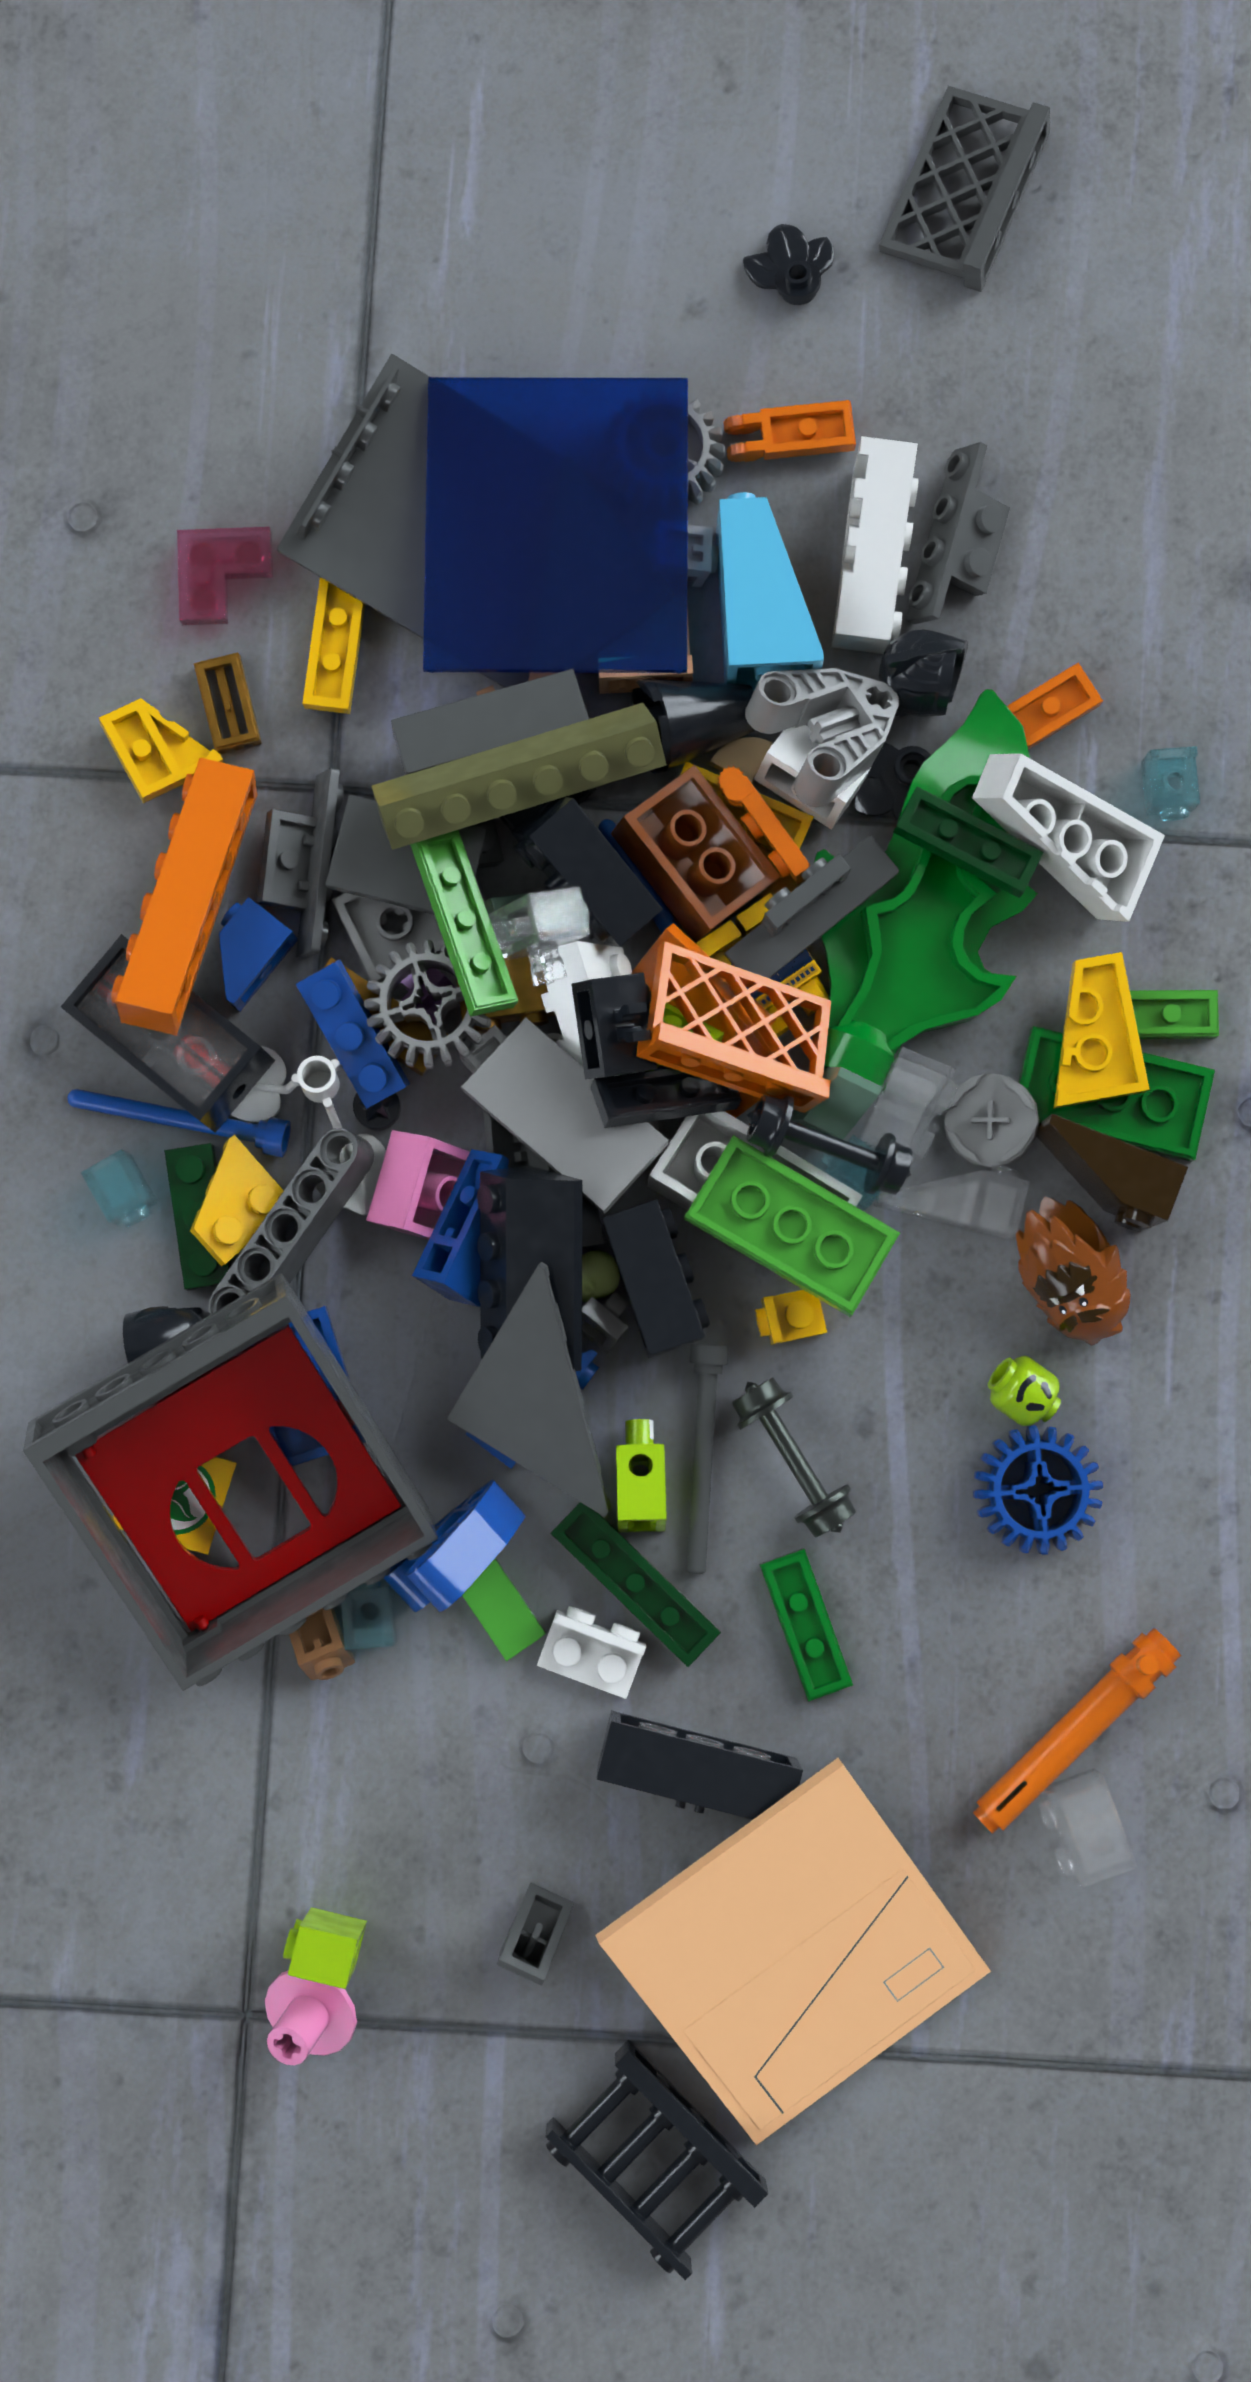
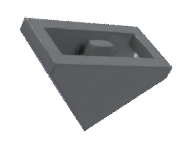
[497,1883,574,1986]

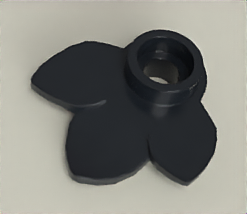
[743,224,834,305]
[854,742,931,821]

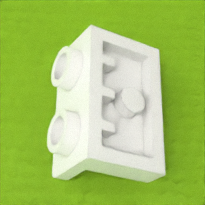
[537,1606,646,1699]

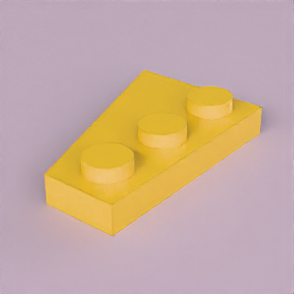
[1054,952,1150,1109]

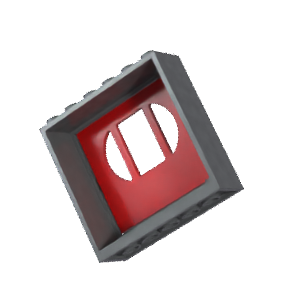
[23,1273,438,1691]

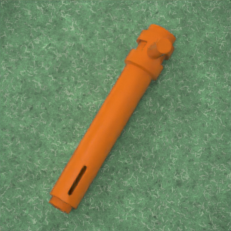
[973,1628,1181,1834]

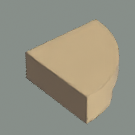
[710,737,773,783]

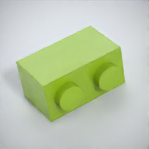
[283,1907,367,1989]

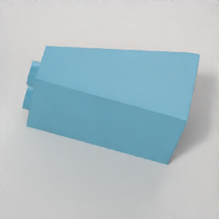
[716,492,824,690]

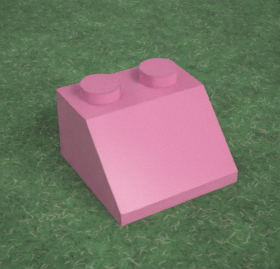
[366,1130,470,1240]

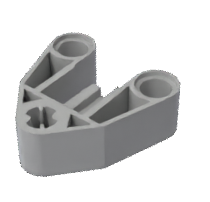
[745,668,899,808]

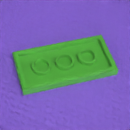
[684,1135,900,1317]

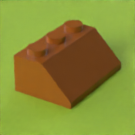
[611,765,781,943]

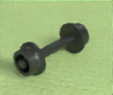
[732,1377,856,1538]

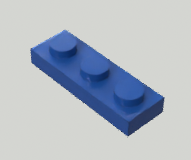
[296,959,410,1109]

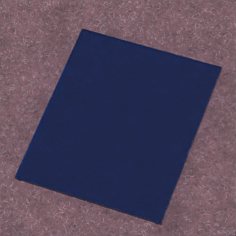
[423,377,688,674]

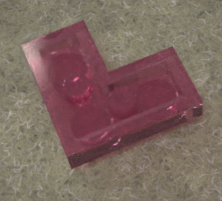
[177,527,273,626]

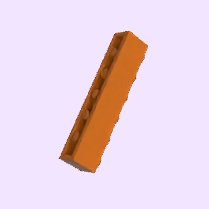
[111,758,257,1036]

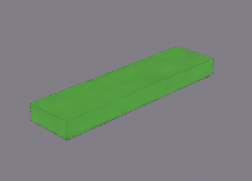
[410,830,519,1017]

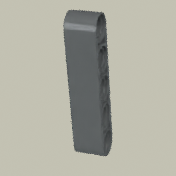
[208,1128,374,1315]

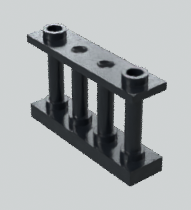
[545,2040,768,2280]

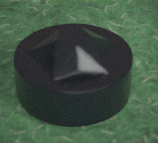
[353,1093,401,1131]

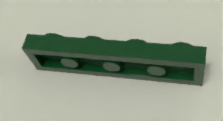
[550,1502,721,1667]

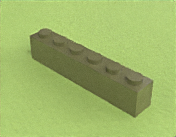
[371,703,666,850]

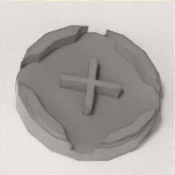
[944,1074,1039,1168]

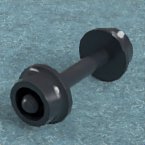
[746,1095,913,1195]

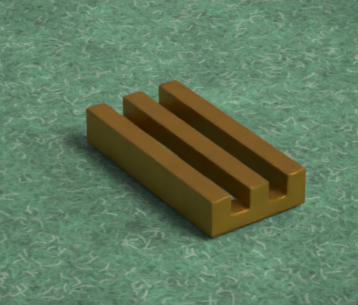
[193,652,262,754]

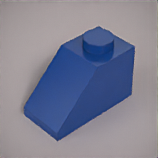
[219,897,298,1012]

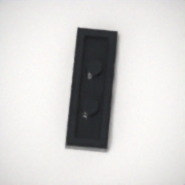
[590,1068,742,1128]

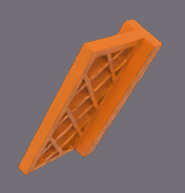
[636,941,831,1113]

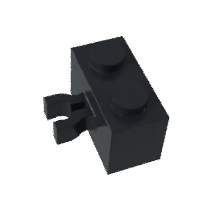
[571,973,658,1080]

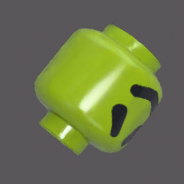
[988,1356,1061,1426]

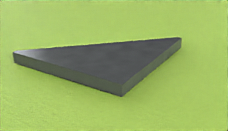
[447,1262,611,1517]

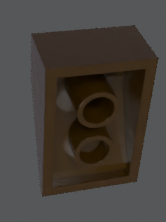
[1036,1114,1188,1232]

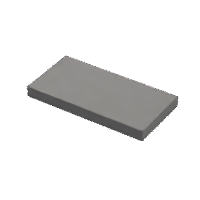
[461,1017,669,1214]

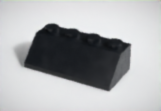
[477,1166,582,1371]

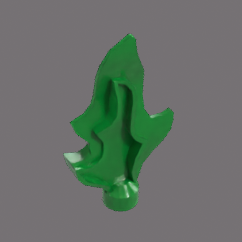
[813,689,1038,1087]

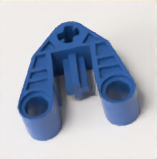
[384,1480,526,1612]

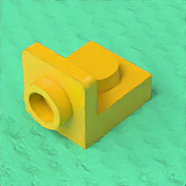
[755,1290,827,1345]

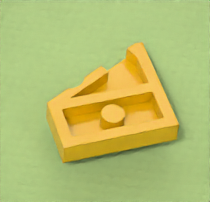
[99,698,223,803]

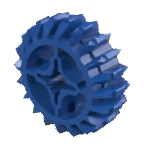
[973,1425,1103,1555]

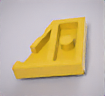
[190,1135,284,1266]

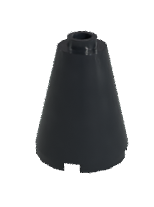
[631,679,756,774]

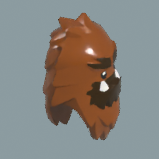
[1016,1196,1131,1346]

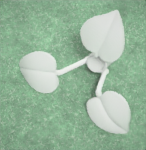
[231,999,403,1215]

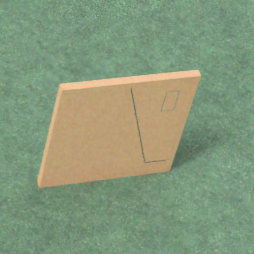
[595,1758,991,2145]

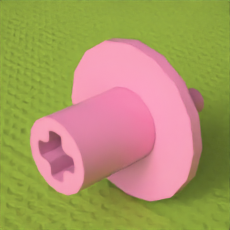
[265,1970,357,2066]

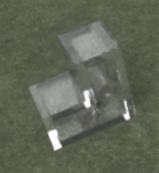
[857,1047,958,1165]

